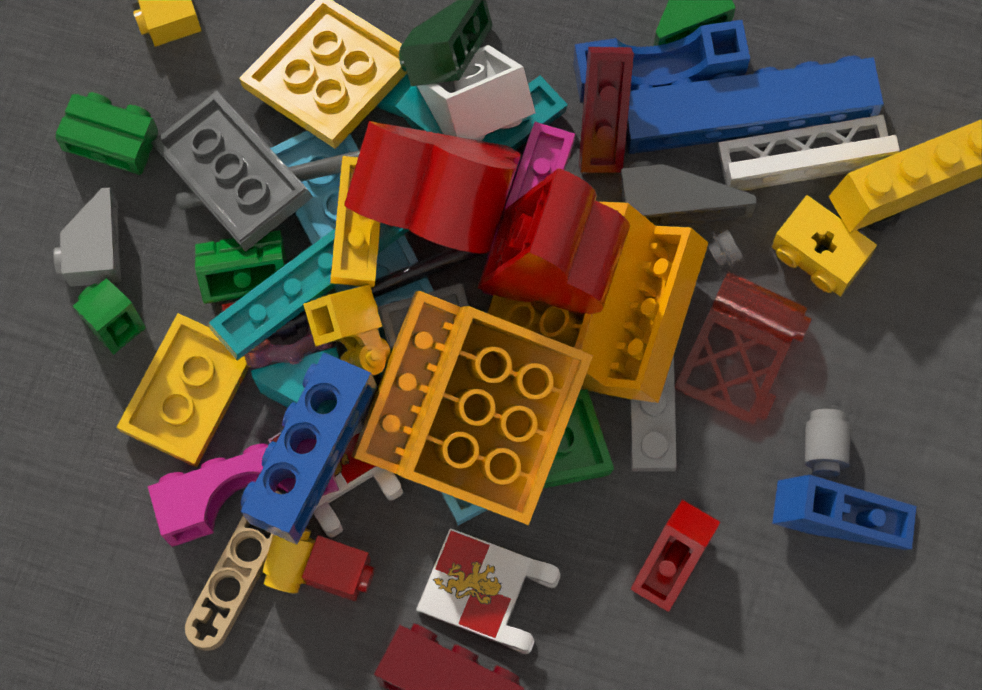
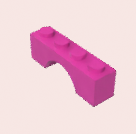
[148,439,339,547]

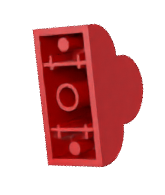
[344,121,521,253]
[478,168,630,314]

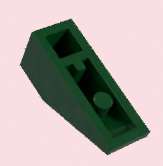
[399,0,493,86]

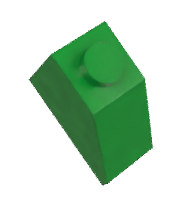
[653,0,736,46]
[73,278,146,355]

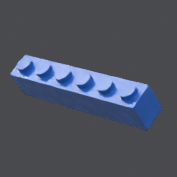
[626,56,884,154]

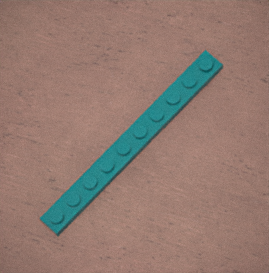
[209,75,568,361]

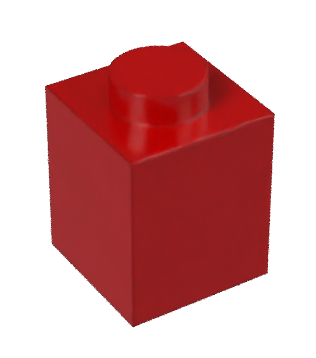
[302,535,375,602]

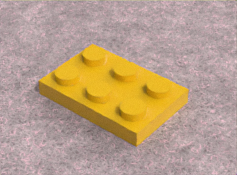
[117,313,257,468]

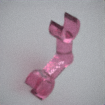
[244,325,337,368]

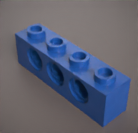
[240,352,378,545]

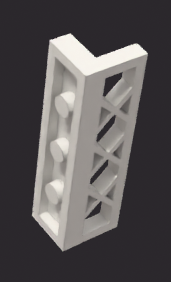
[717,115,900,191]

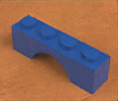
[573,20,750,103]

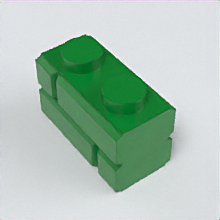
[55,92,158,175]
[195,230,288,304]

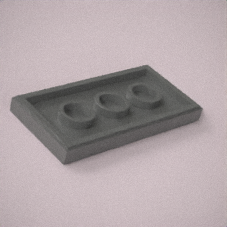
[151,91,313,252]

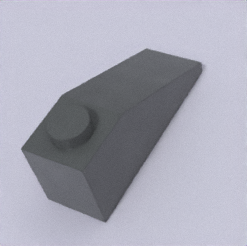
[619,161,756,226]

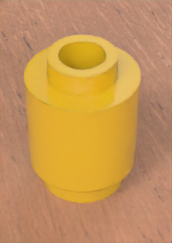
[262,528,315,593]

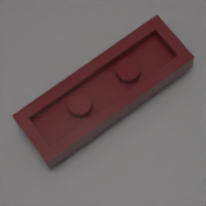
[578,47,634,173]

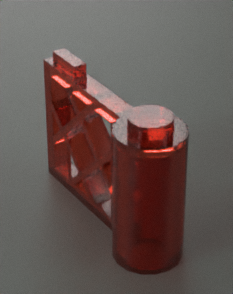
[675,272,812,425]

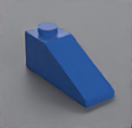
[772,475,917,550]

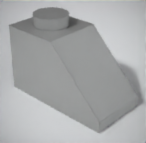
[54,188,121,287]

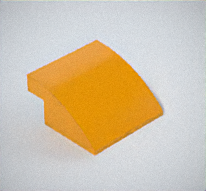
[488,202,709,403]
[351,291,594,525]

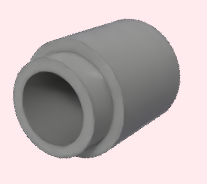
[805,409,850,477]

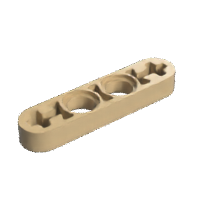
[185,491,281,651]

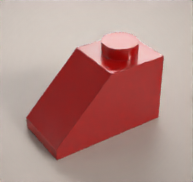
[630,500,721,612]

